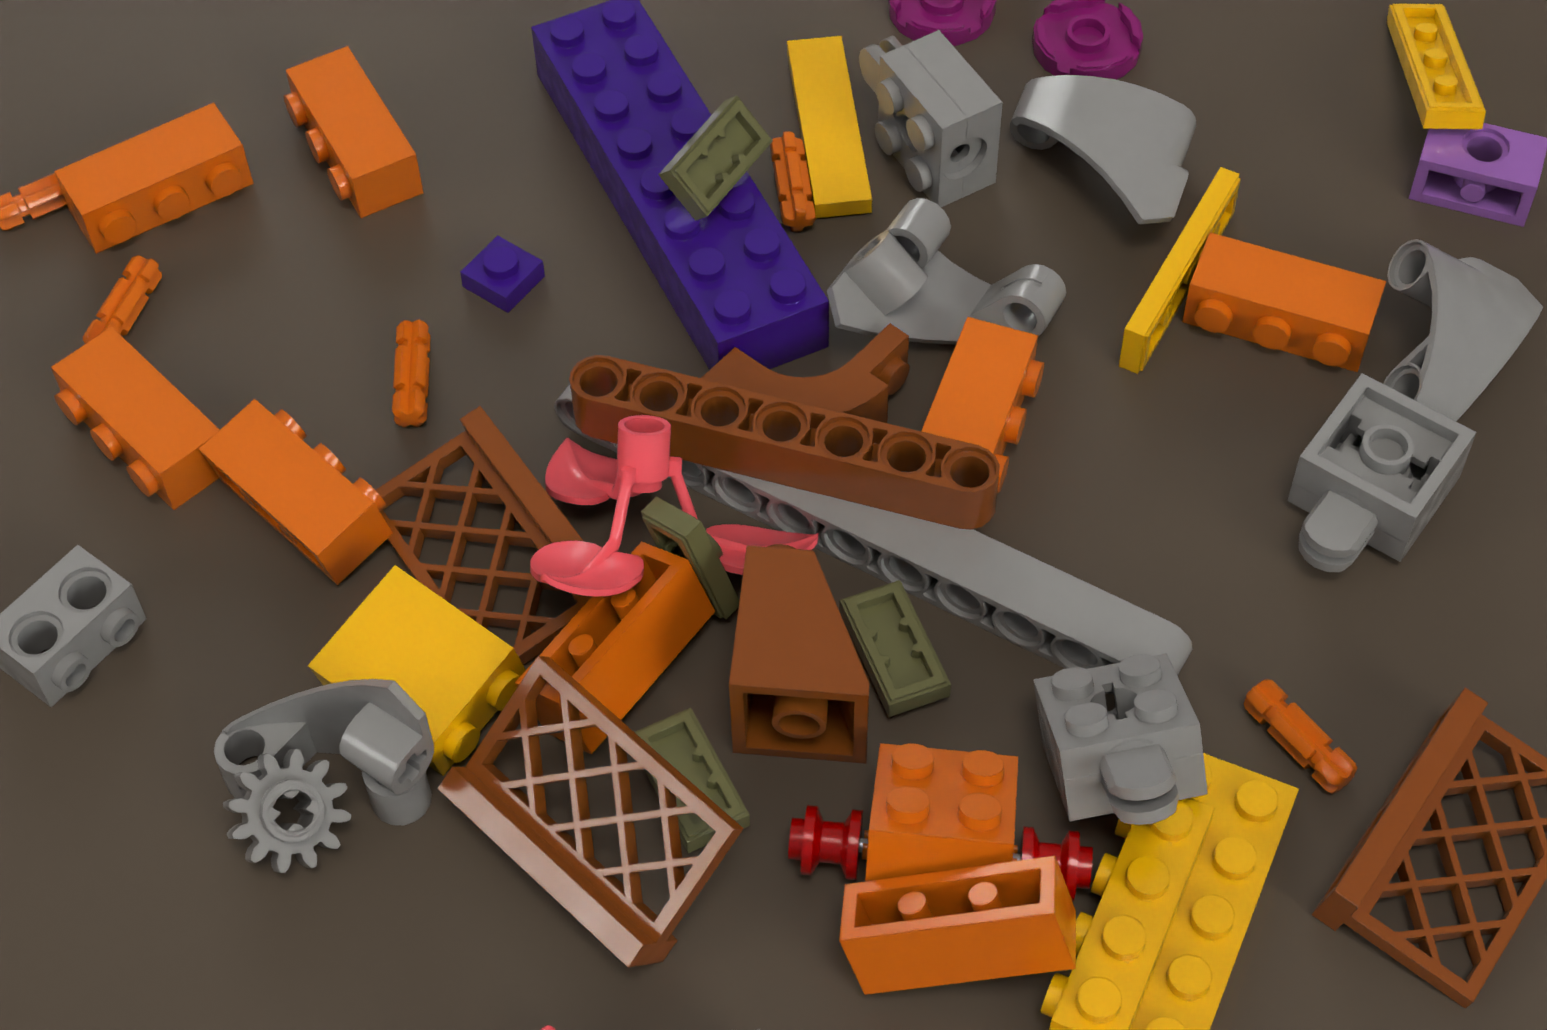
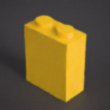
[308,565,526,776]

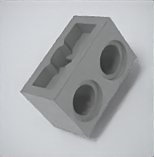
[0,545,147,707]

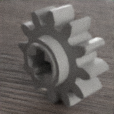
[223,749,351,873]

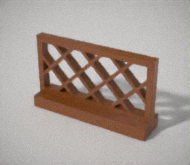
[376,406,592,665]
[438,656,744,967]
[1312,687,1547,1009]

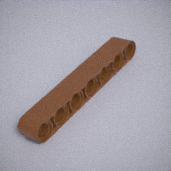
[569,355,1000,530]

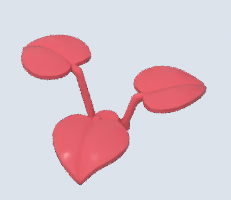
[530,415,819,597]

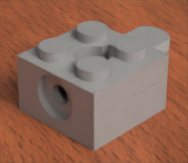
[859,30,1003,207]
[1287,373,1477,572]
[1033,653,1208,825]

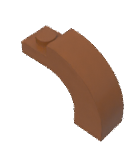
[701,323,910,423]

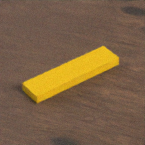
[1387,4,1486,129]
[787,36,872,218]
[1119,167,1241,374]

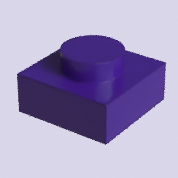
[460,235,545,313]

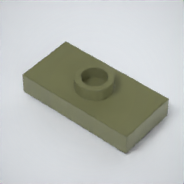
[658,95,773,221]
[641,496,740,619]
[839,580,951,717]
[635,708,750,854]

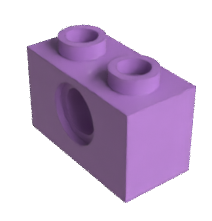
[1408,123,1547,227]

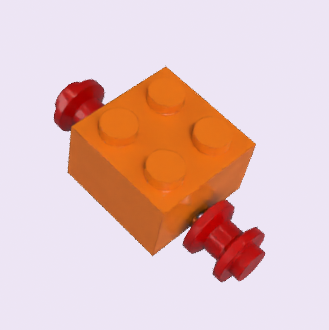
[788,743,1093,902]

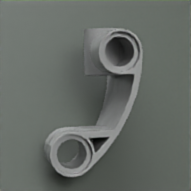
[1009,75,1196,224]
[827,198,1067,345]
[1383,239,1543,421]
[214,679,434,826]

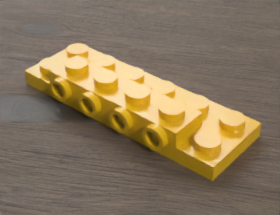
[1041,753,1299,1030]

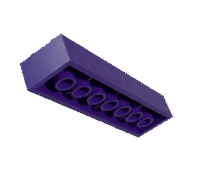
[531,0,829,370]

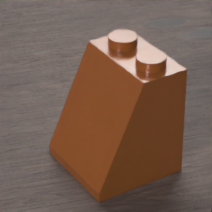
[729,544,870,764]

